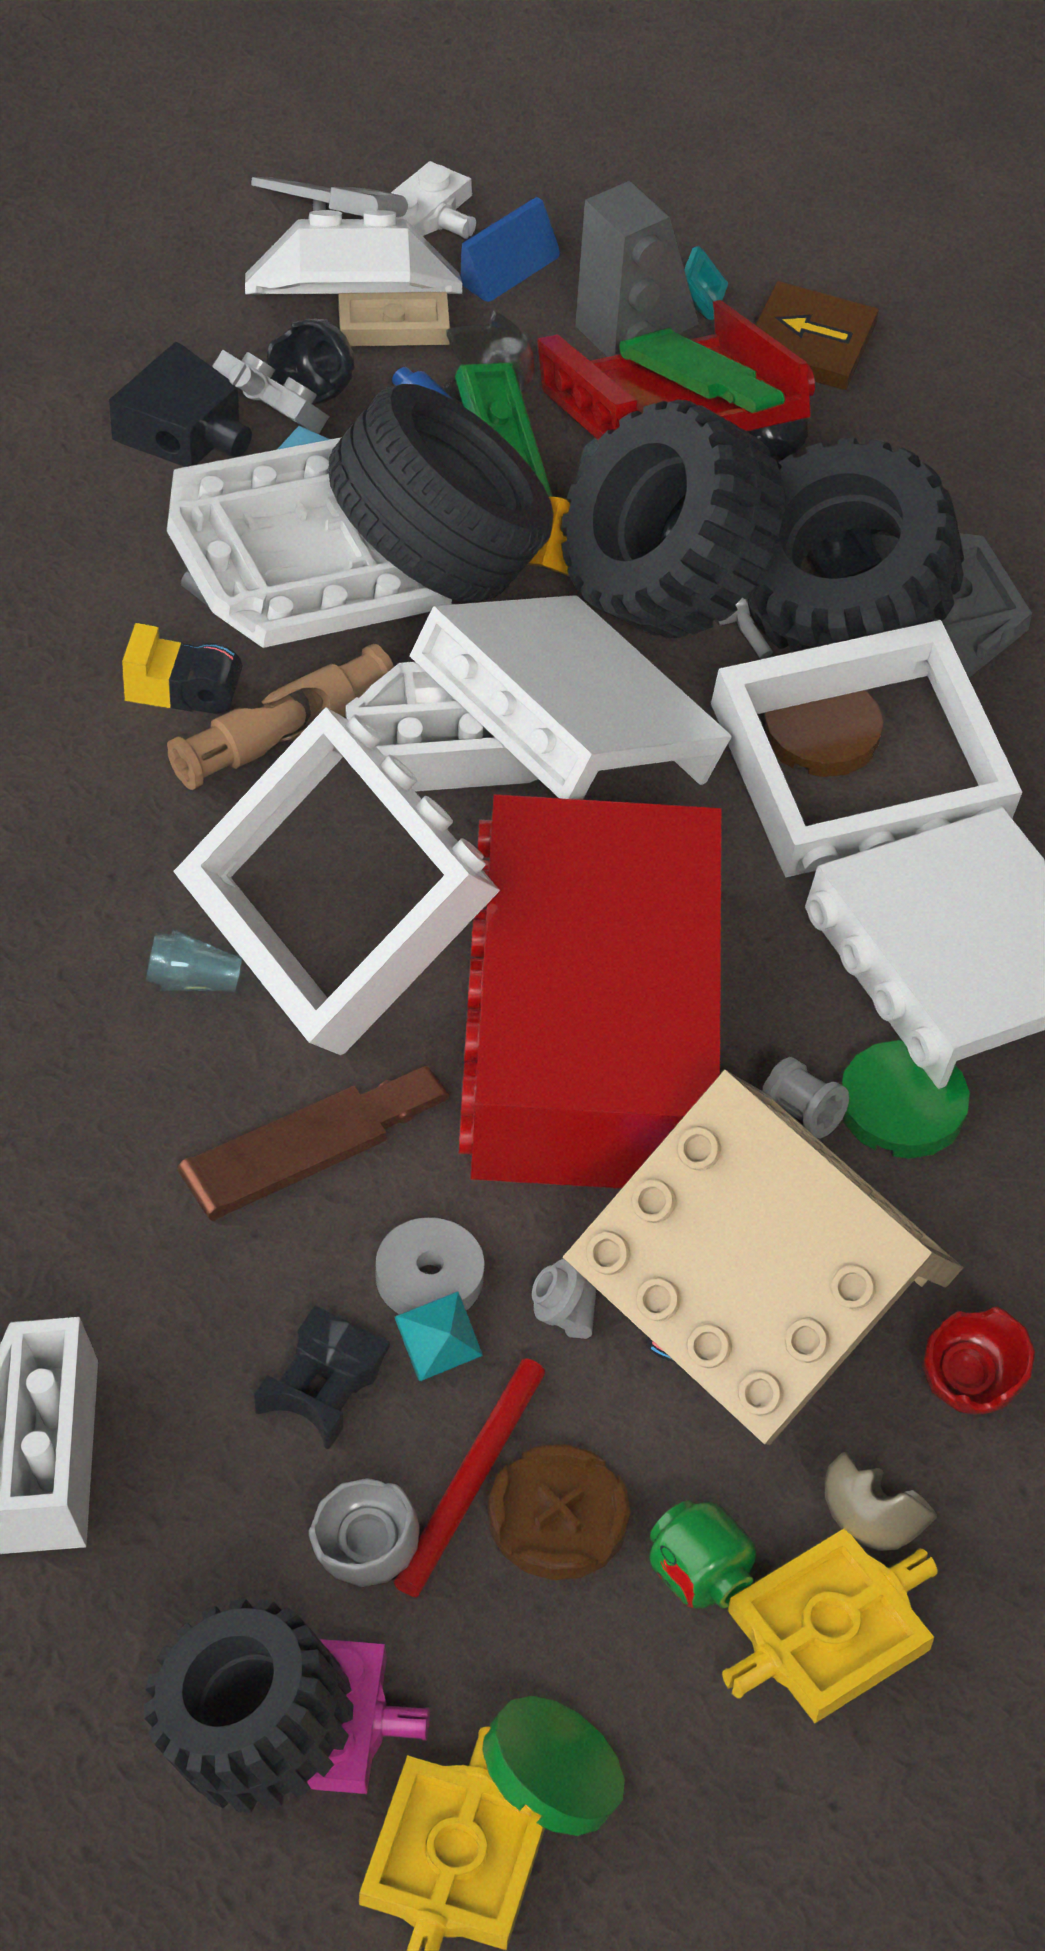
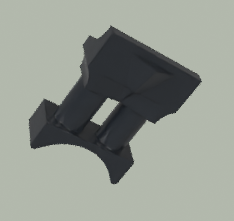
[254,1305,390,1449]

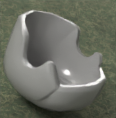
[309,1478,419,1587]

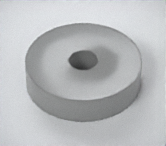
[375,1218,484,1314]

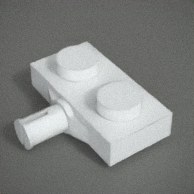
[391,161,476,239]

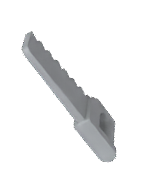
[251,177,408,217]

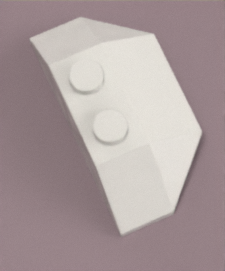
[245,210,462,294]
[346,662,538,791]

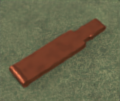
[177,1066,449,1221]

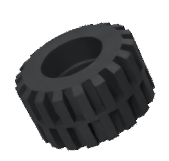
[143,1598,354,1813]

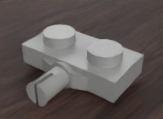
[212,350,329,434]

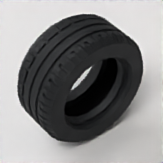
[328,384,554,603]

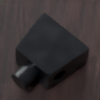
[109,342,252,467]

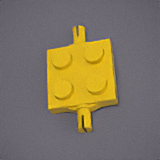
[722,1529,937,1723]
[359,1727,545,1951]

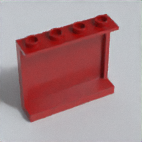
[537,300,815,440]

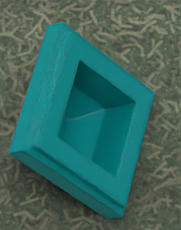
[684,246,728,320]
[394,1291,483,1381]

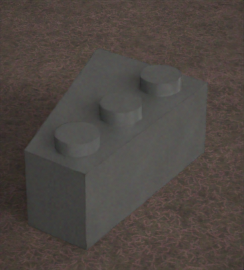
[575,181,699,357]

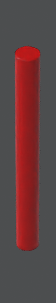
[394,1358,545,1597]

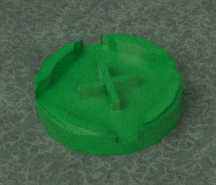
[841,1040,970,1159]
[482,1696,625,1836]

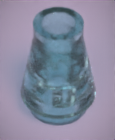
[145,929,242,993]

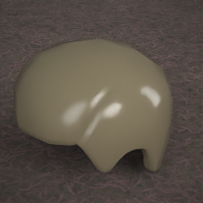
[824,1452,937,1551]

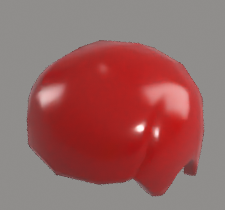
[922,1307,1035,1415]

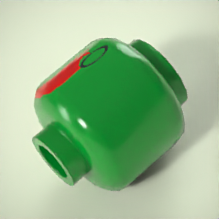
[649,1500,756,1609]

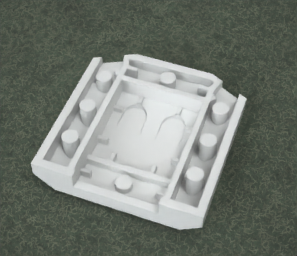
[167,437,452,648]

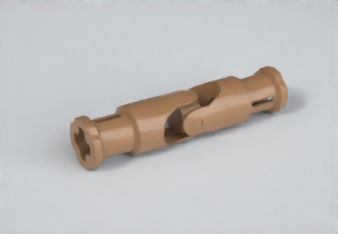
[167,643,394,790]

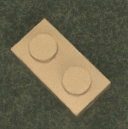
[338,292,450,346]

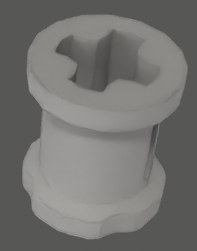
[762,1057,849,1138]

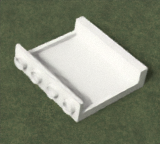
[410,595,732,800]
[805,807,1045,1089]

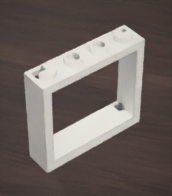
[711,620,1022,877]
[173,707,500,1055]

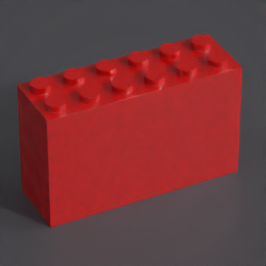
[459,794,722,1188]

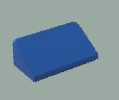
[460,197,560,302]

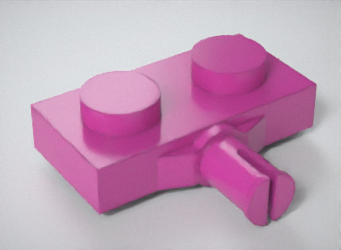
[307,1639,430,1794]

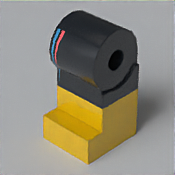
[122,623,243,714]

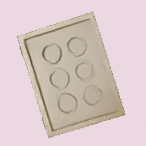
[563,1070,964,1445]

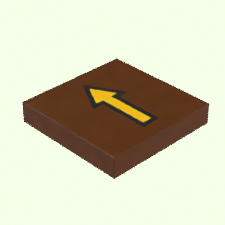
[756,281,879,390]

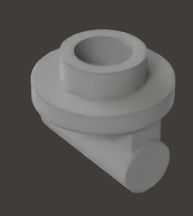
[532,1259,596,1339]

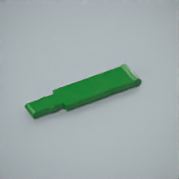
[619,327,785,413]

